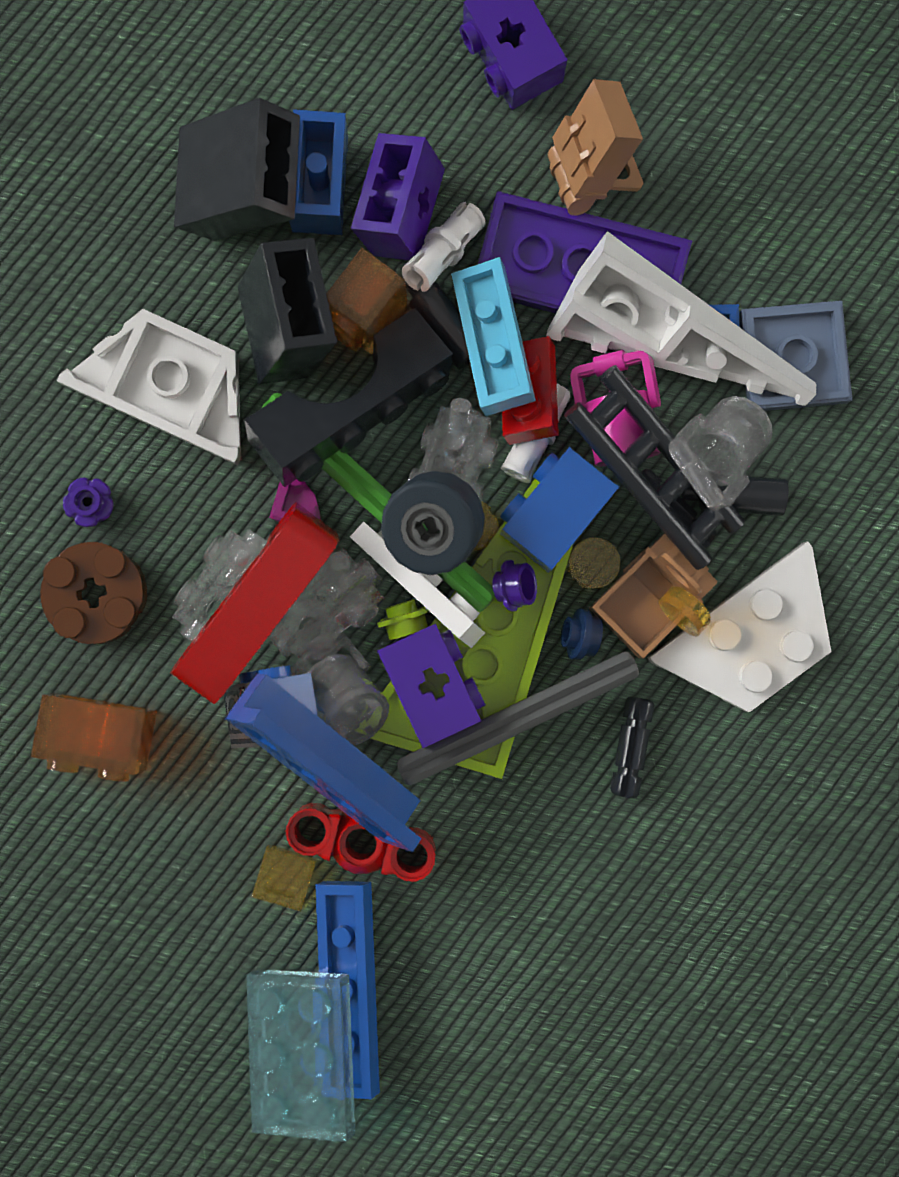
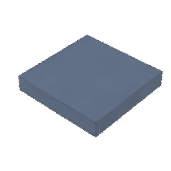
[739,301,852,412]

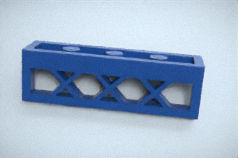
[225,673,421,852]

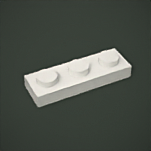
[350,522,485,648]

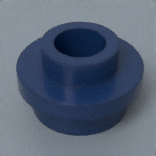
[560,608,603,660]

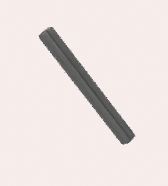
[397,652,639,785]

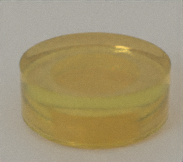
[568,538,620,589]
[658,586,711,637]

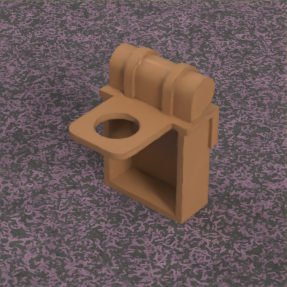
[548,79,643,215]
[589,533,718,659]

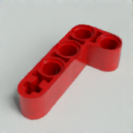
[170,502,339,704]

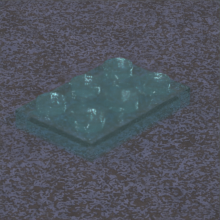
[246,970,355,1142]

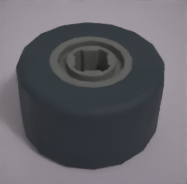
[381,471,485,576]

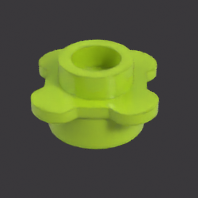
[377,599,429,640]

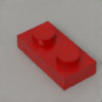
[502,336,559,445]

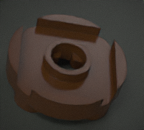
[40,542,147,644]

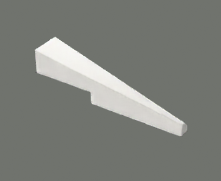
[546,231,816,406]

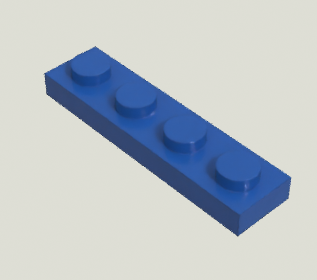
[315,881,380,1099]

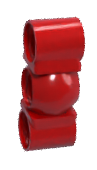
[286,803,436,882]

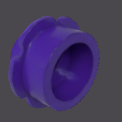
[63,477,114,527]
[492,560,537,612]

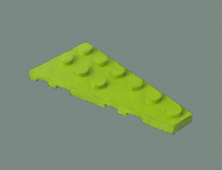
[354,479,573,779]

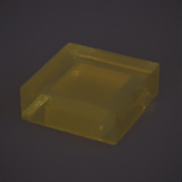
[251,845,317,912]

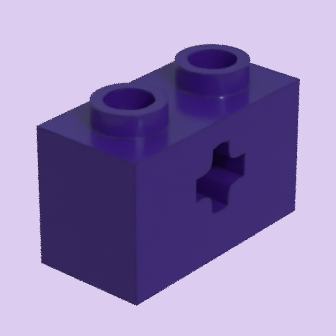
[459,0,567,110]
[351,133,445,260]
[377,623,486,748]

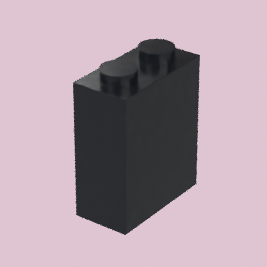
[174,98,300,241]
[238,238,337,385]

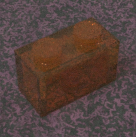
[326,248,408,354]
[31,693,157,782]

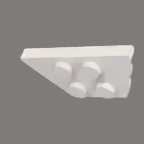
[57,309,241,465]
[647,541,831,712]

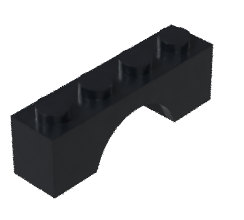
[244,308,453,487]

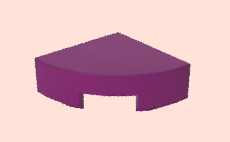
[269,479,322,522]

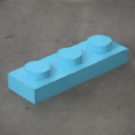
[451,257,536,416]

